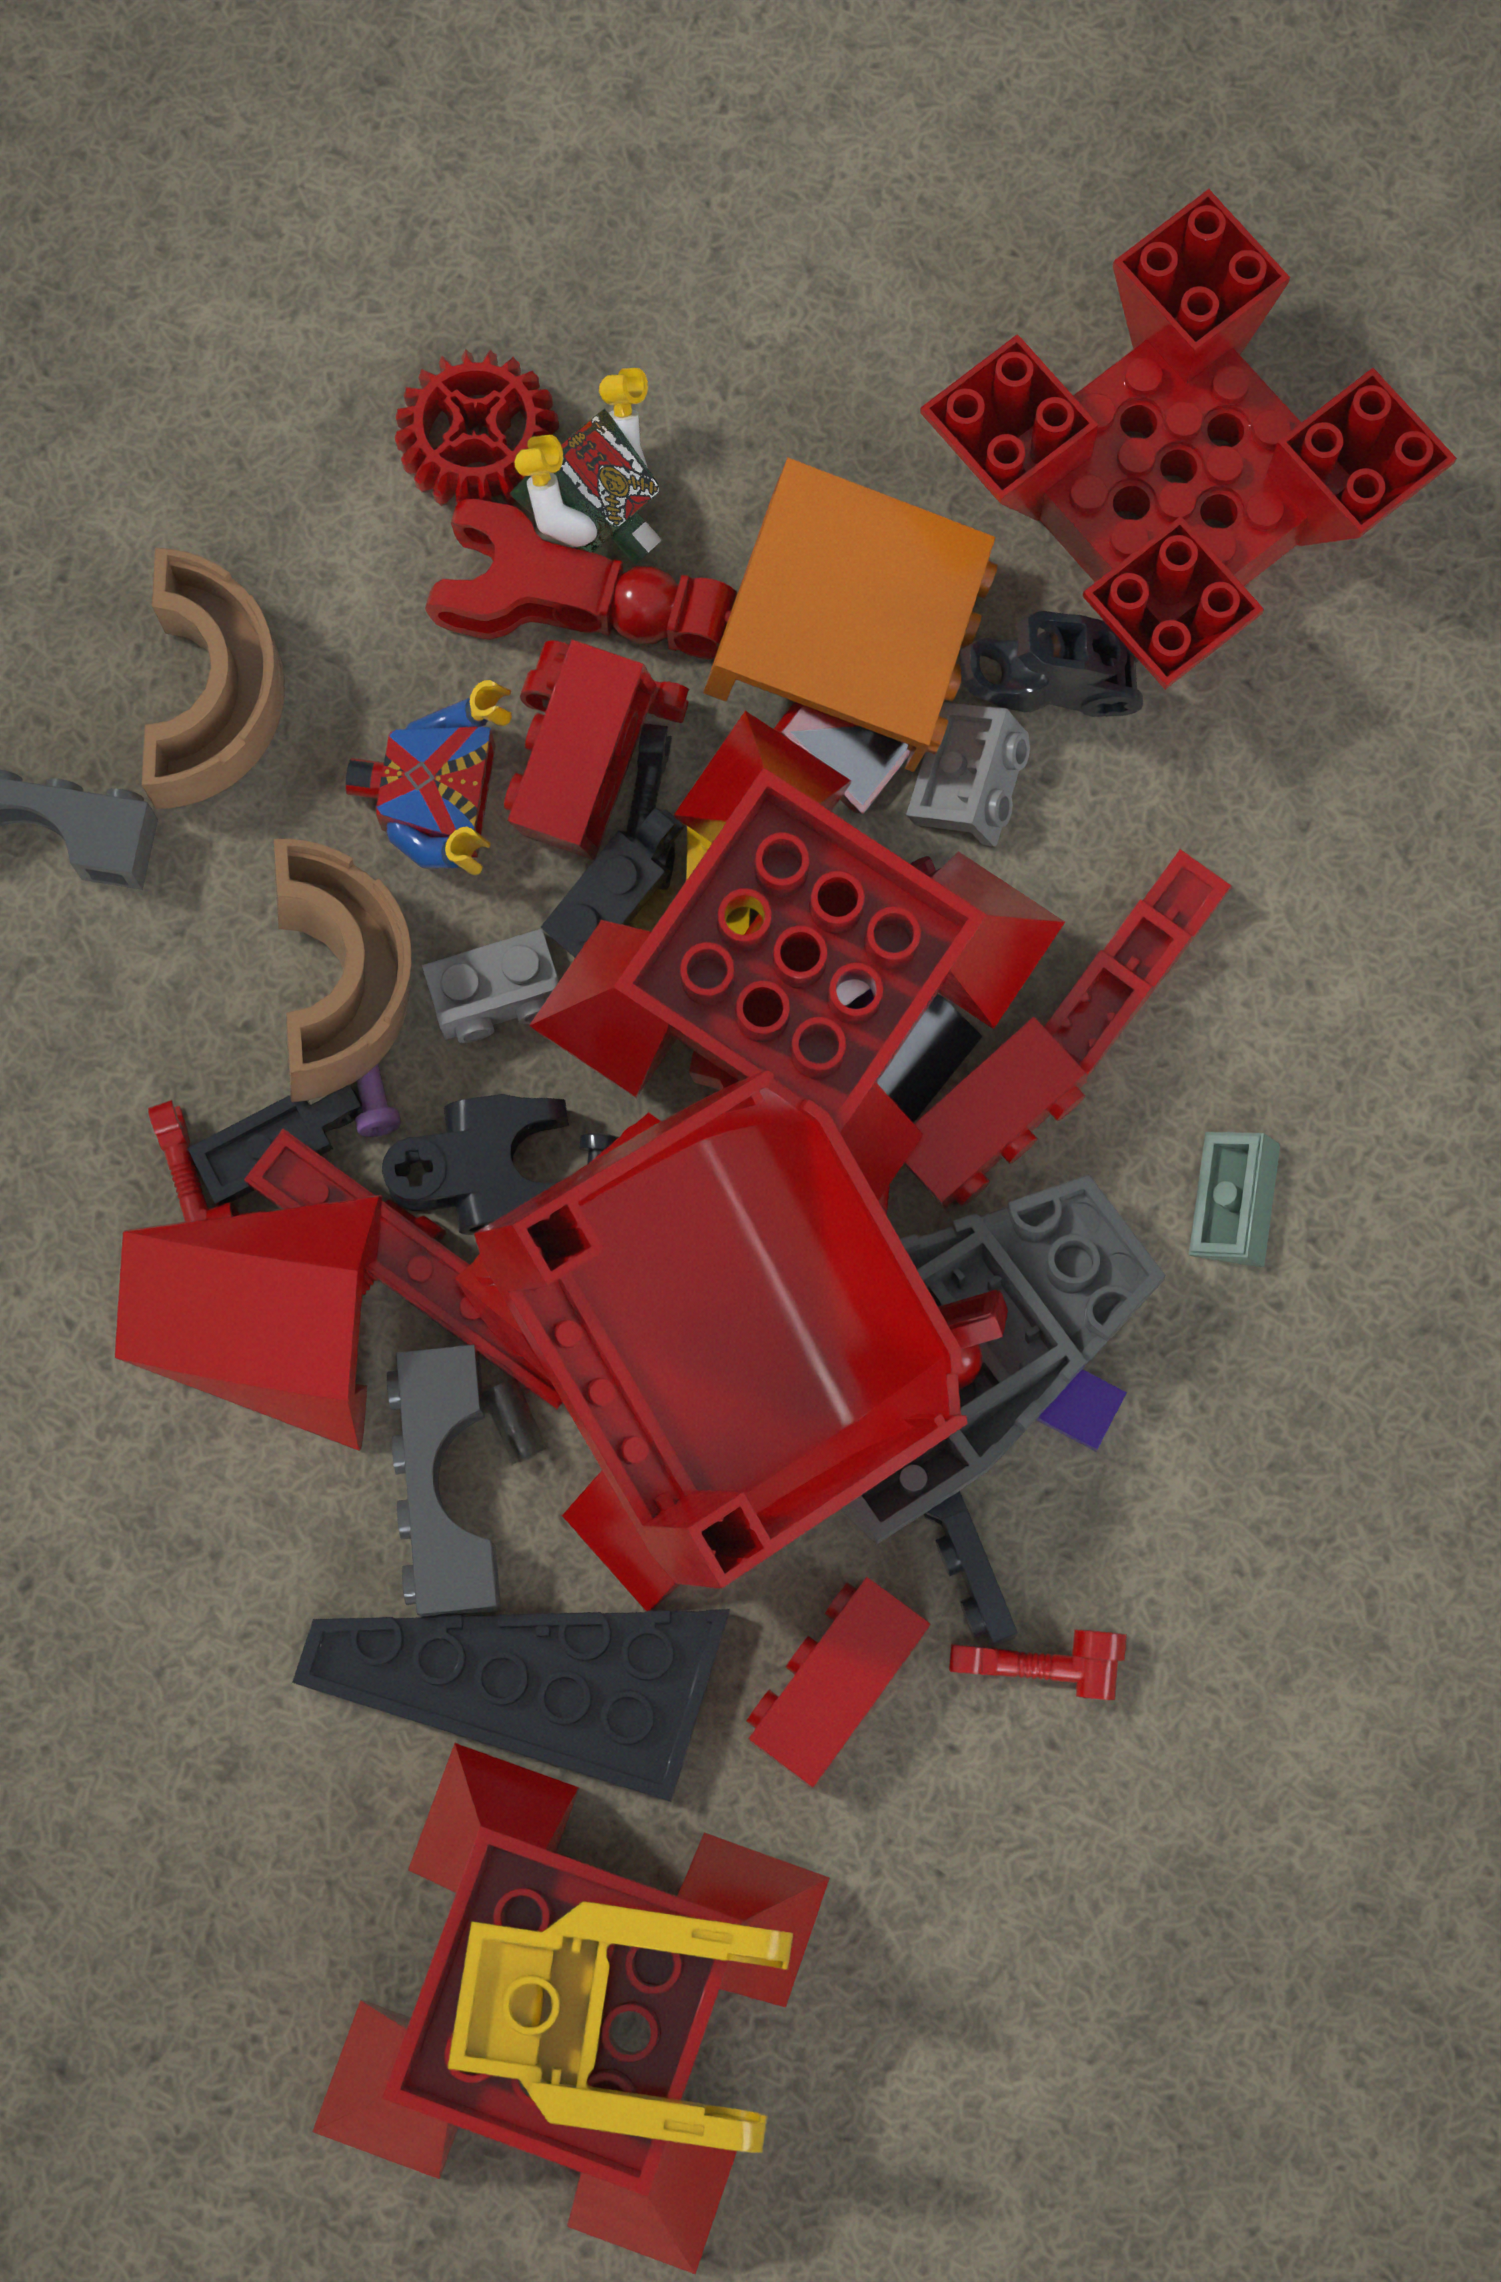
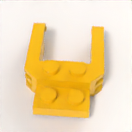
[448,1902,793,2153]

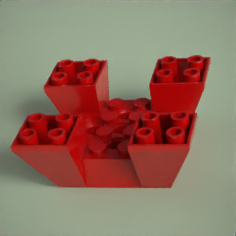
[920,189,1457,690]
[529,710,1065,1201]
[312,1743,830,2274]

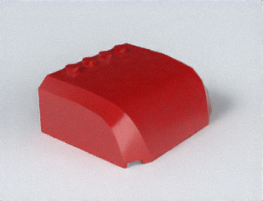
[474,1070,967,1589]

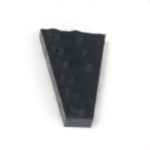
[292,1609,730,1802]

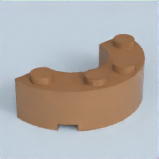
[142,548,285,809]
[274,839,411,1102]

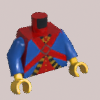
[345,680,512,876]

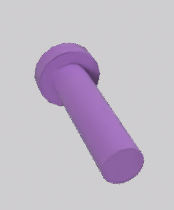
[355,1064,401,1137]

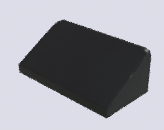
[877,994,982,1123]

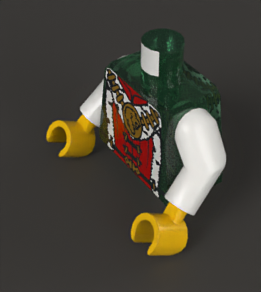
[510,368,662,565]

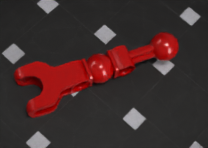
[425,499,738,659]

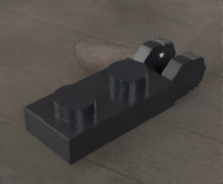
[923,1490,1018,1648]

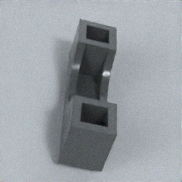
[0,769,158,890]
[387,1345,501,1617]

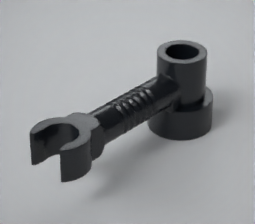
[609,723,675,890]

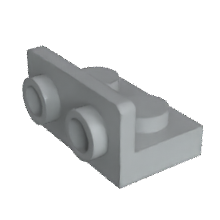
[906,702,1030,846]
[422,929,559,1043]

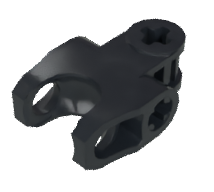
[960,610,1143,717]
[382,1094,569,1235]

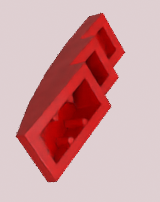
[1044,849,1232,1078]

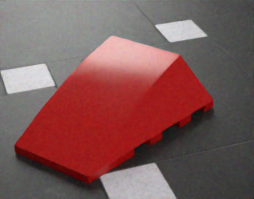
[115,1195,382,1451]

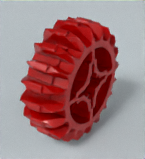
[395,349,560,507]

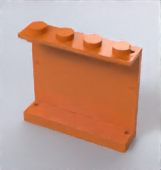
[703,457,998,772]

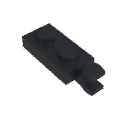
[541,808,685,958]
[188,1085,363,1206]

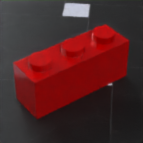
[904,1016,1087,1209]
[746,1576,931,1789]

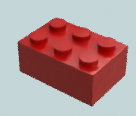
[504,639,657,860]

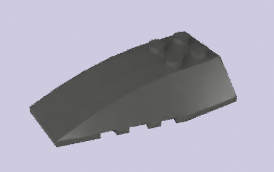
[840,1175,1166,1544]

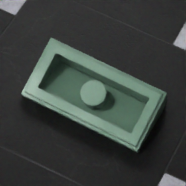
[1189,1132,1280,1267]

